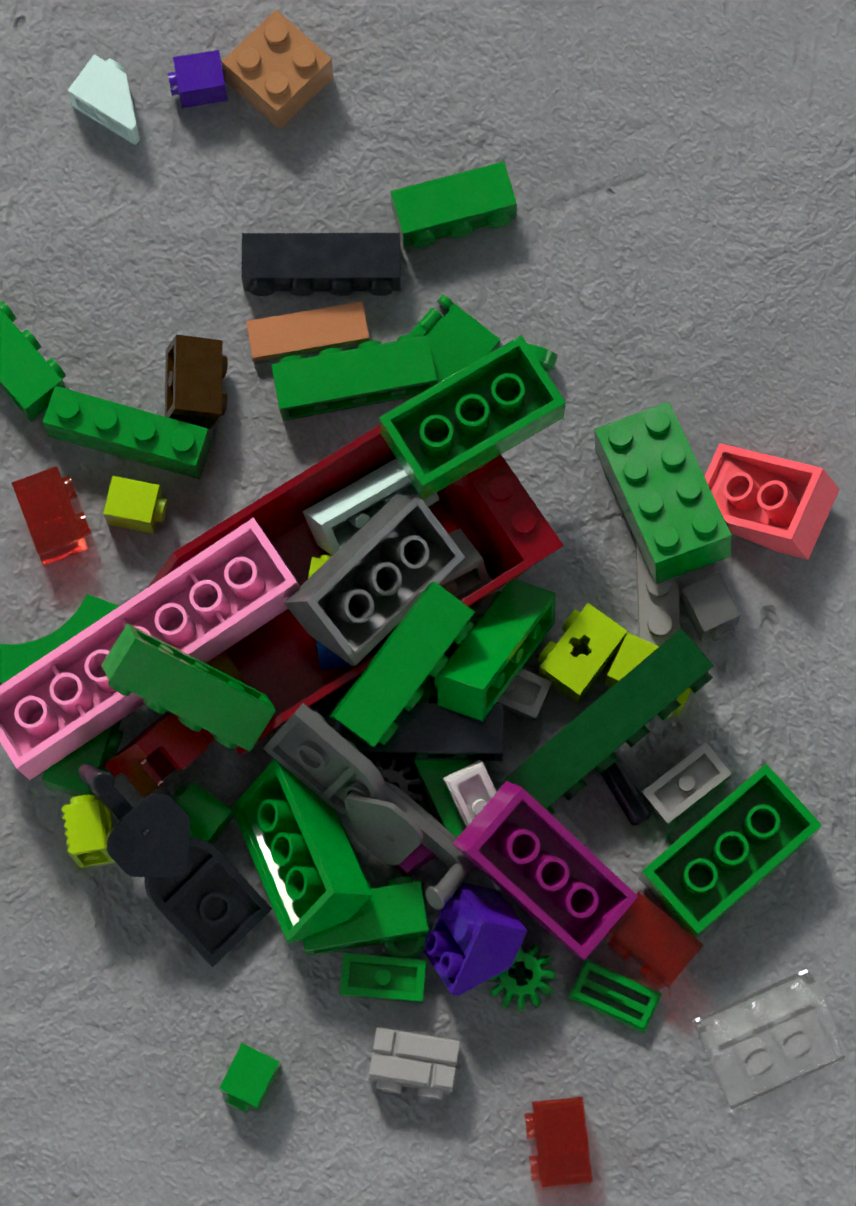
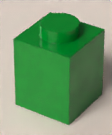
[219,1043,282,1113]

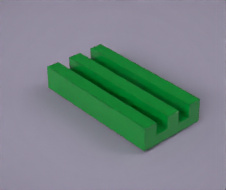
[568,959,662,1033]

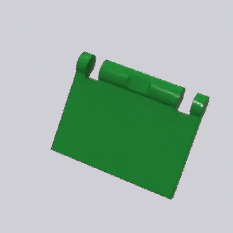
[410,294,501,383]

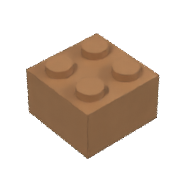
[221,9,333,130]

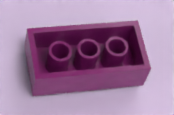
[452,781,638,960]

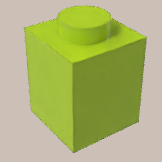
[103,476,168,534]

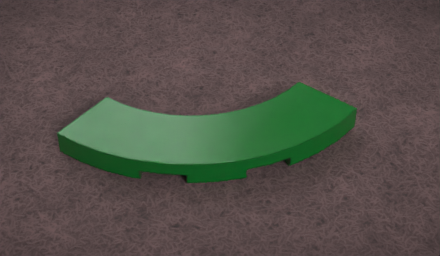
[0,594,119,685]

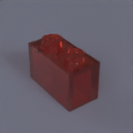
[12,466,92,566]
[605,892,704,989]
[524,1097,593,1190]

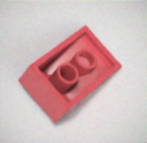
[704,443,840,560]

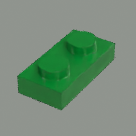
[339,953,427,1004]

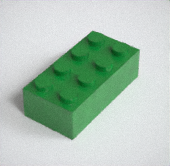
[379,335,566,500]
[594,401,732,584]
[639,763,822,941]

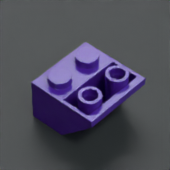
[424,882,527,996]

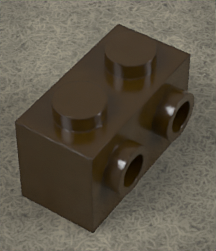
[165,334,228,429]

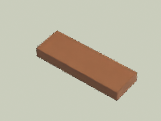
[246,301,370,362]

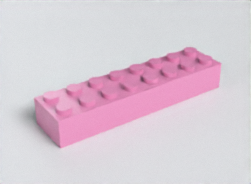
[0,518,300,780]

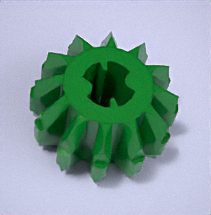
[487,942,556,1013]

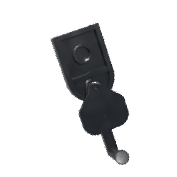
[78,764,272,967]

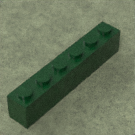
[495,628,714,815]

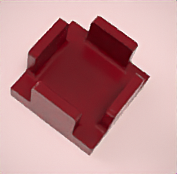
[104,711,214,797]

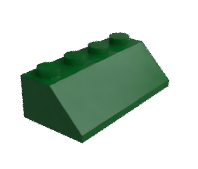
[231,759,372,943]

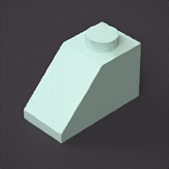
[67,54,140,145]

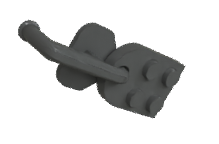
[263,703,475,910]

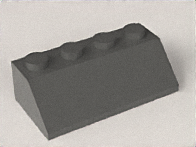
[284,494,465,665]

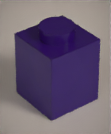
[168,50,228,108]

